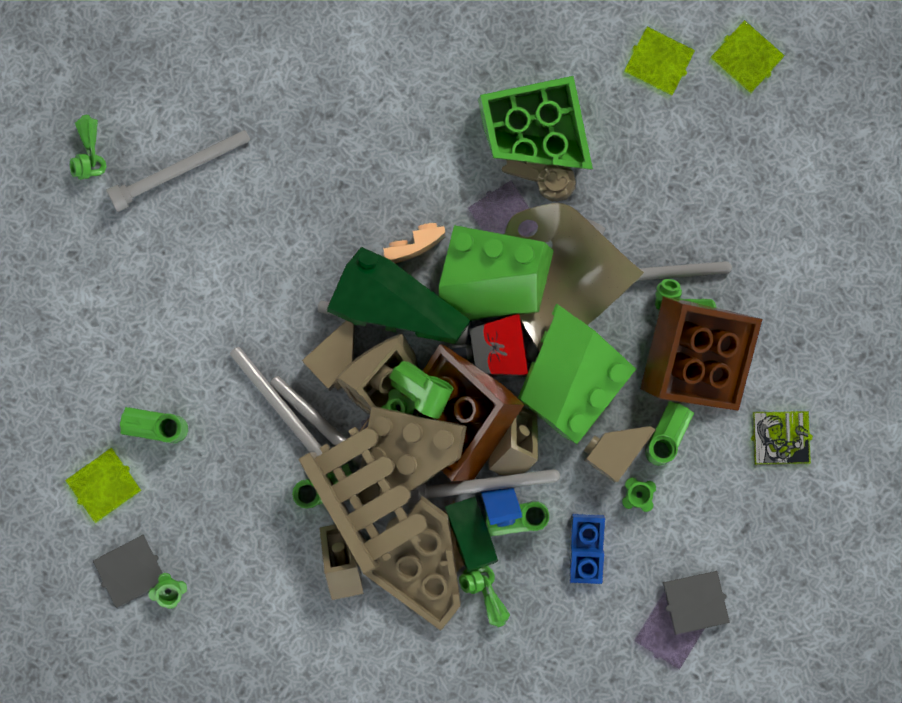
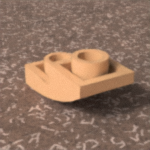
[383,223,445,264]

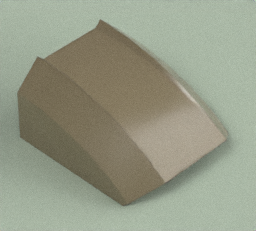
[335,333,419,415]

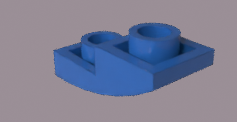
[481,488,522,527]
[570,514,605,584]

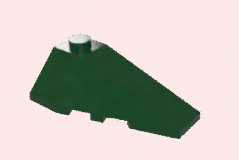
[327,247,470,344]

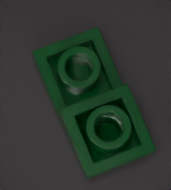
[444,496,498,573]

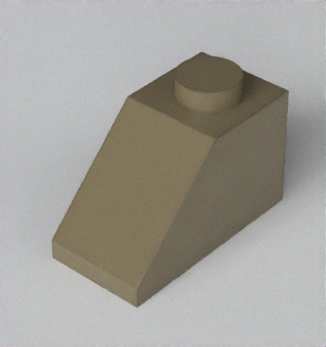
[302,321,355,391]
[489,407,538,476]
[584,426,655,483]
[319,525,364,600]

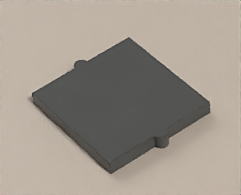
[93,535,163,608]
[662,571,730,635]

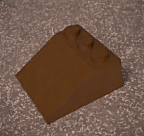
[640,297,763,411]
[397,344,524,481]

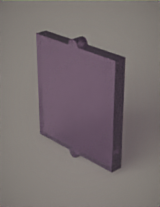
[468,181,538,237]
[634,593,705,670]

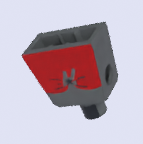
[452,314,528,377]

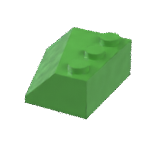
[478,76,593,170]
[439,225,554,321]
[518,304,636,444]

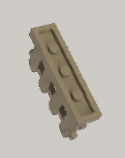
[298,427,427,574]

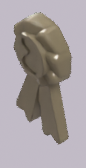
[502,160,576,202]

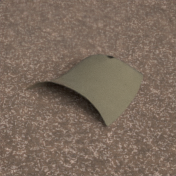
[504,203,644,352]

